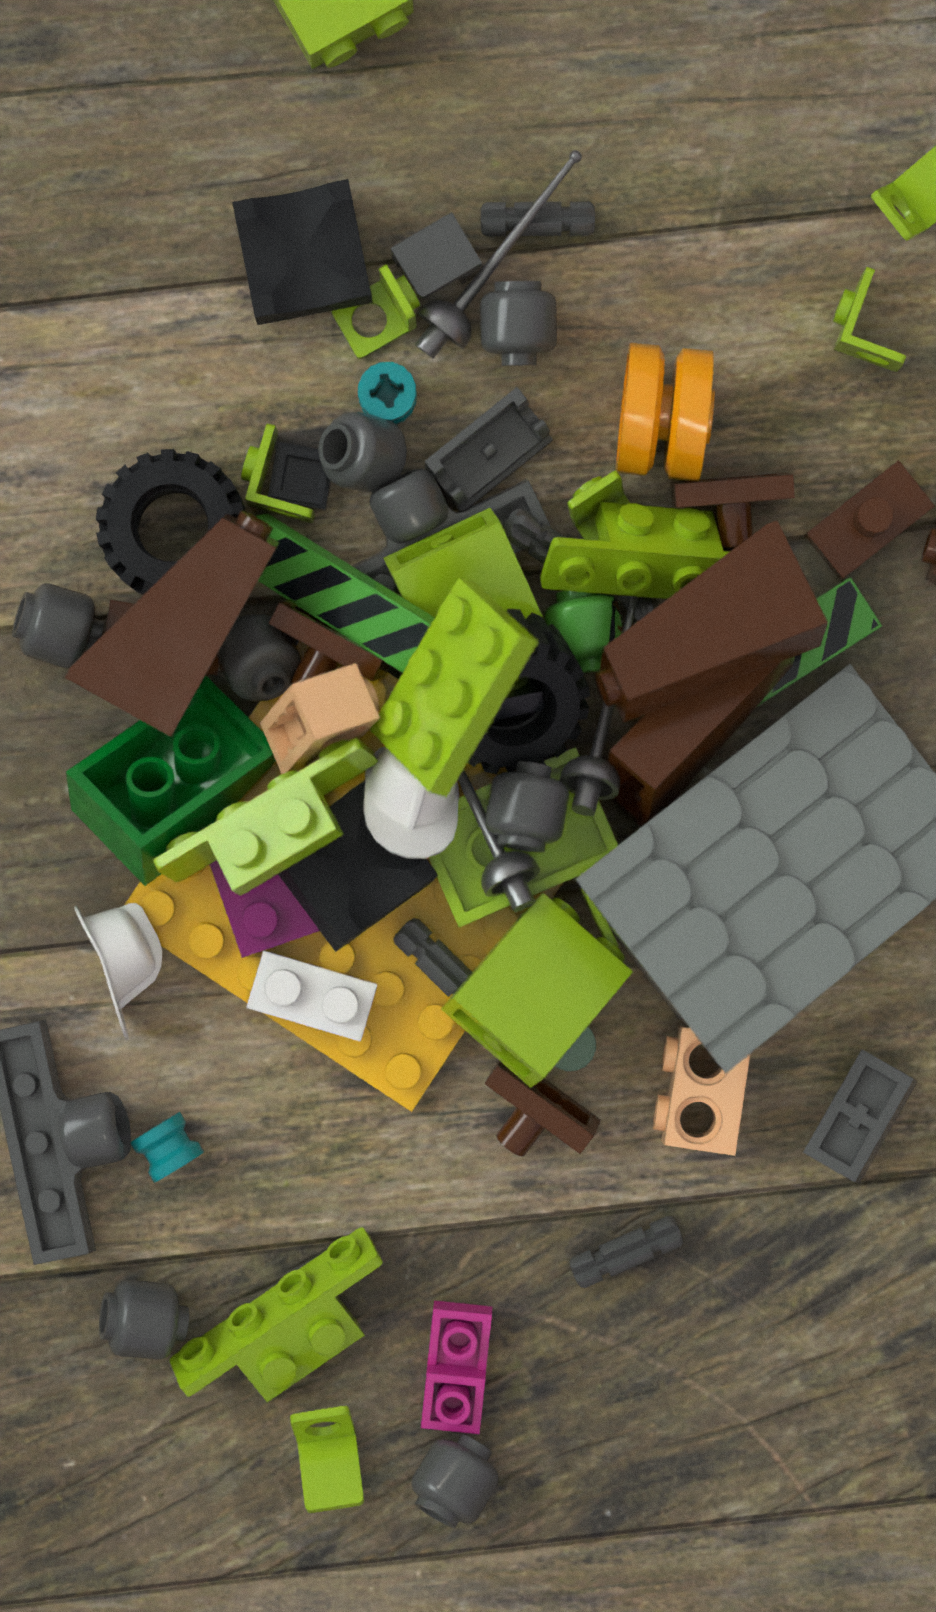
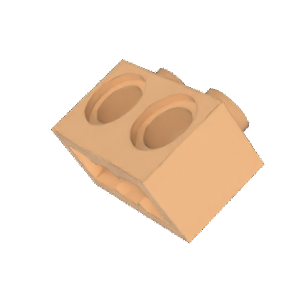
[260,663,380,774]
[653,1025,750,1156]

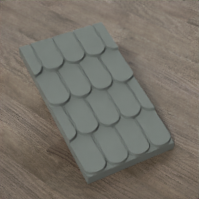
[575,664,936,1073]

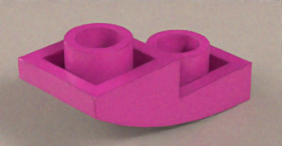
[421,1300,492,1434]

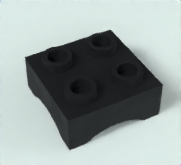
[232,179,373,325]
[278,780,438,952]

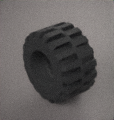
[96,449,246,595]
[467,609,590,774]

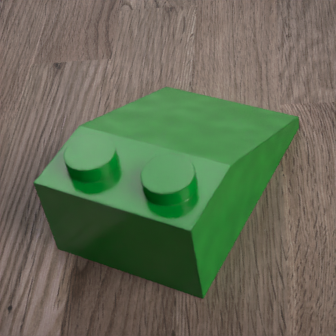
[66,675,276,886]

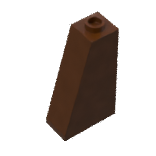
[65,511,279,737]
[595,520,828,722]
[608,656,795,827]

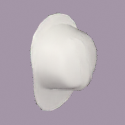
[363,747,459,858]
[74,903,163,1040]

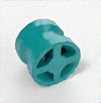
[358,362,417,424]
[130,1112,204,1183]

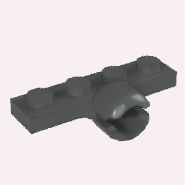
[352,469,551,596]
[0,1020,131,1265]

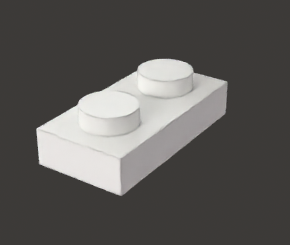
[246,950,378,1042]

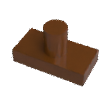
[805,460,935,581]
[671,472,795,548]
[269,600,390,684]
[484,1061,601,1156]

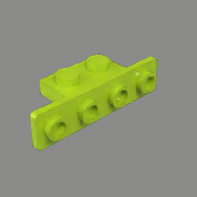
[540,502,730,599]
[153,738,378,896]
[169,1227,383,1402]

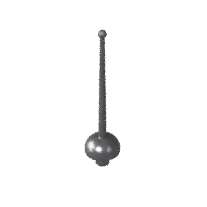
[415,150,582,359]
[560,596,638,816]
[458,769,540,912]

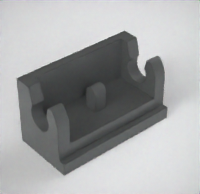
[424,387,553,511]
[803,1049,918,1184]

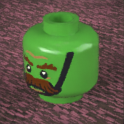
[545,591,624,673]

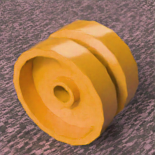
[616,343,715,482]

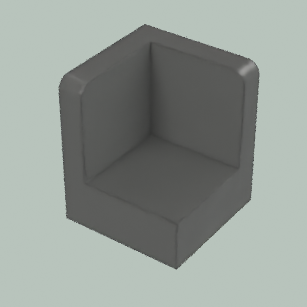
[391,212,482,299]

